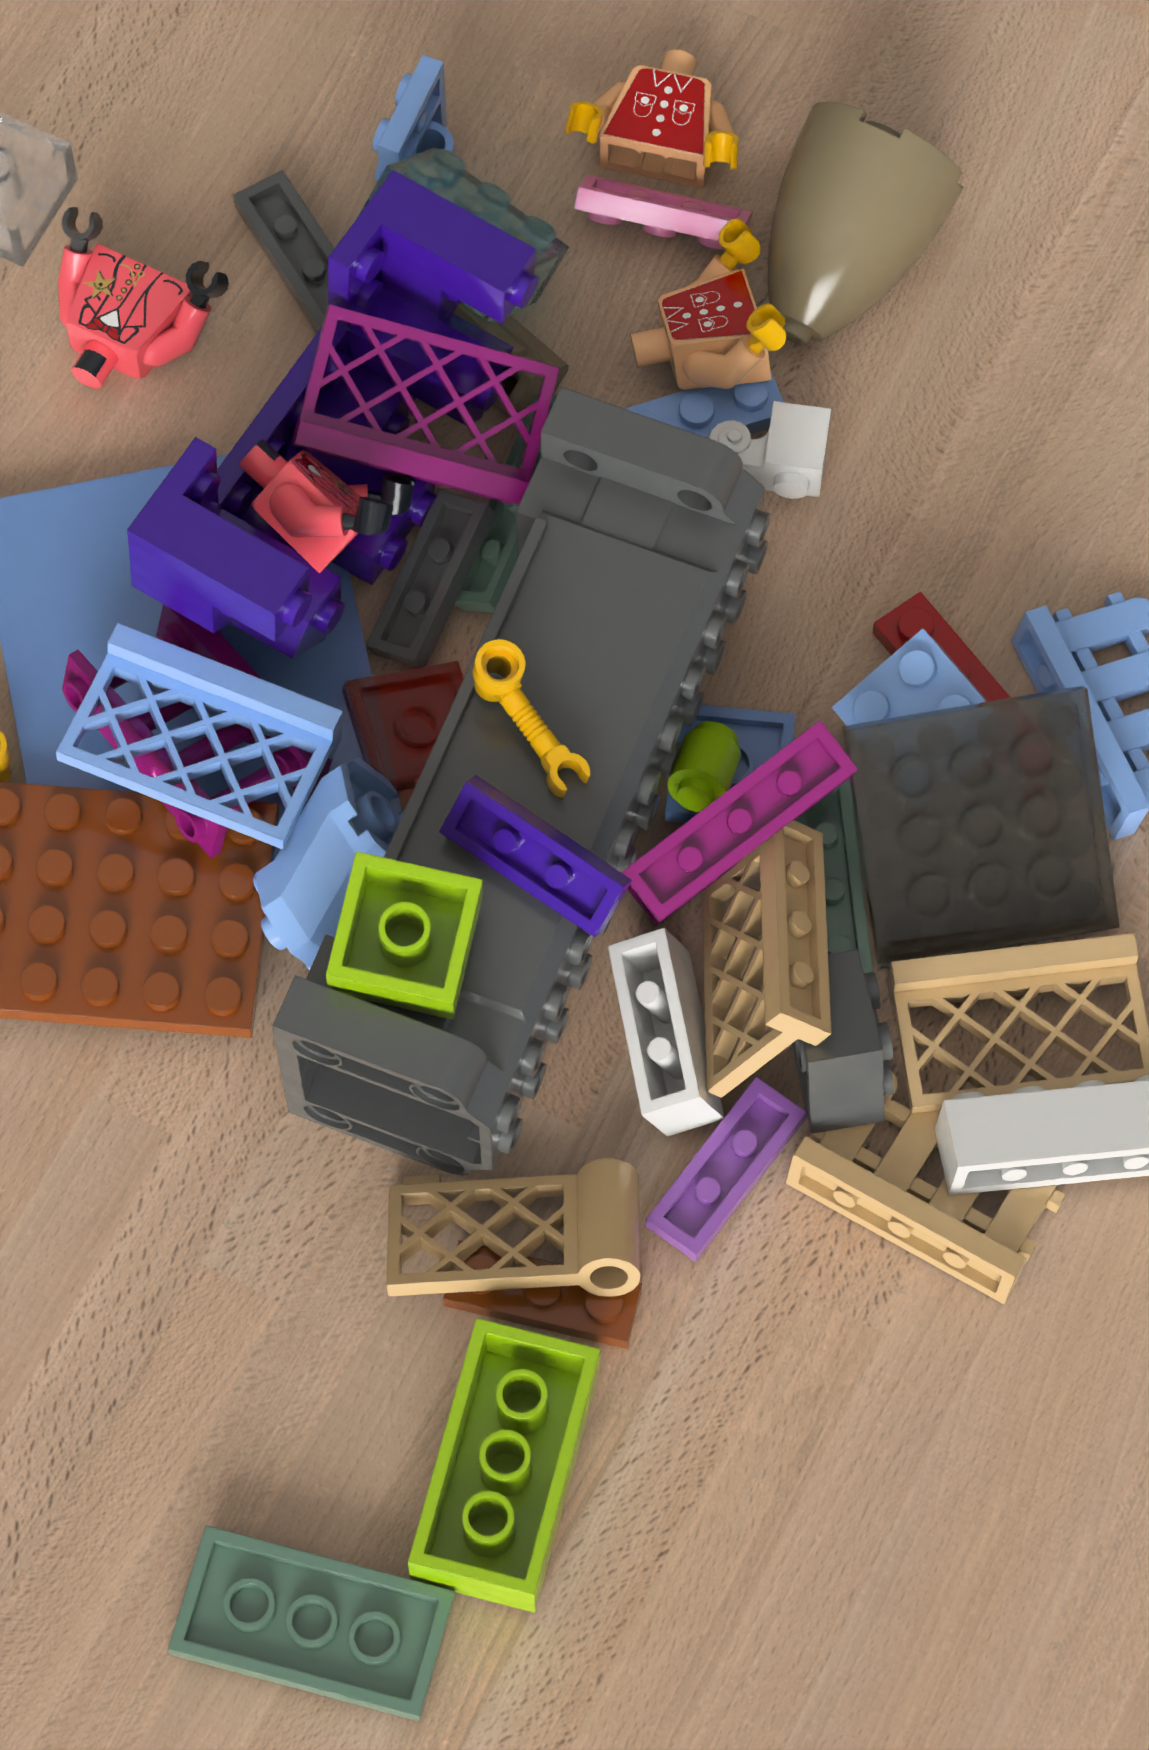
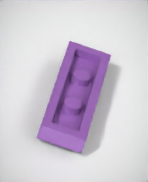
[645,1077,807,1262]

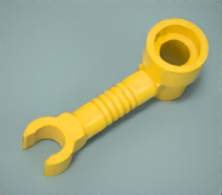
[472,639,590,799]

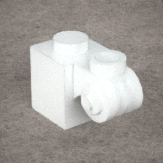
[709,401,831,499]

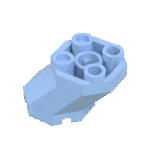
[253,757,404,970]

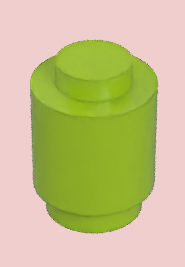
[667,721,741,812]

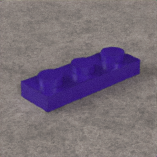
[439,775,632,937]

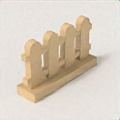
[786,1071,1066,1304]

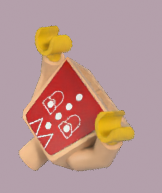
[564,49,739,188]
[630,218,786,390]

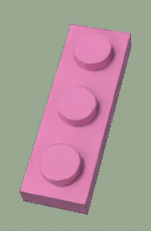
[574,175,753,250]

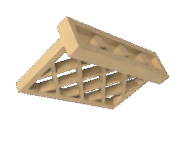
[702,820,831,1098]
[887,933,1149,1113]

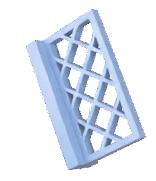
[56,623,343,849]

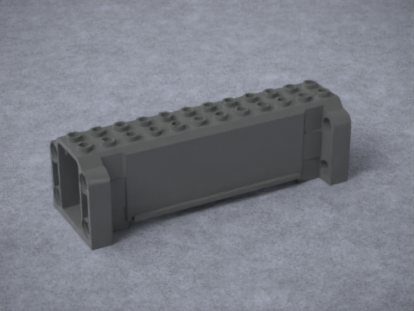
[272,387,771,1176]

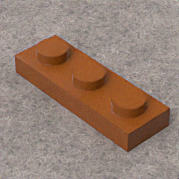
[443,1240,642,1349]

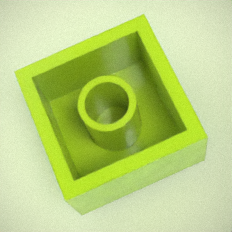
[326,851,483,1020]

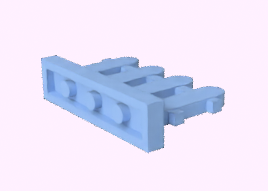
[1011,592,1149,840]

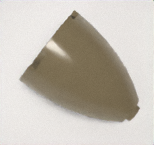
[768,102,964,346]

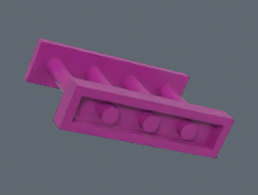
[62,604,333,858]
[621,720,858,926]

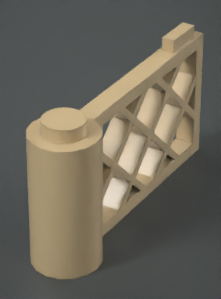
[386,1156,641,1297]

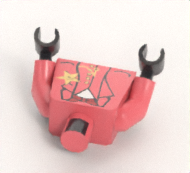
[58,207,229,389]
[238,439,414,573]

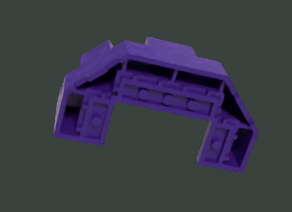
[127,170,539,659]

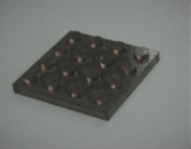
[842,686,1120,969]

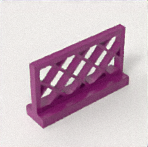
[290,304,560,507]

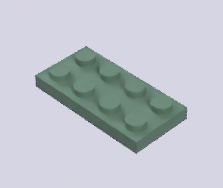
[168,1525,455,1722]

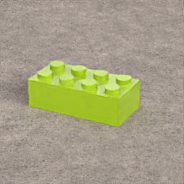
[408,1318,601,1613]

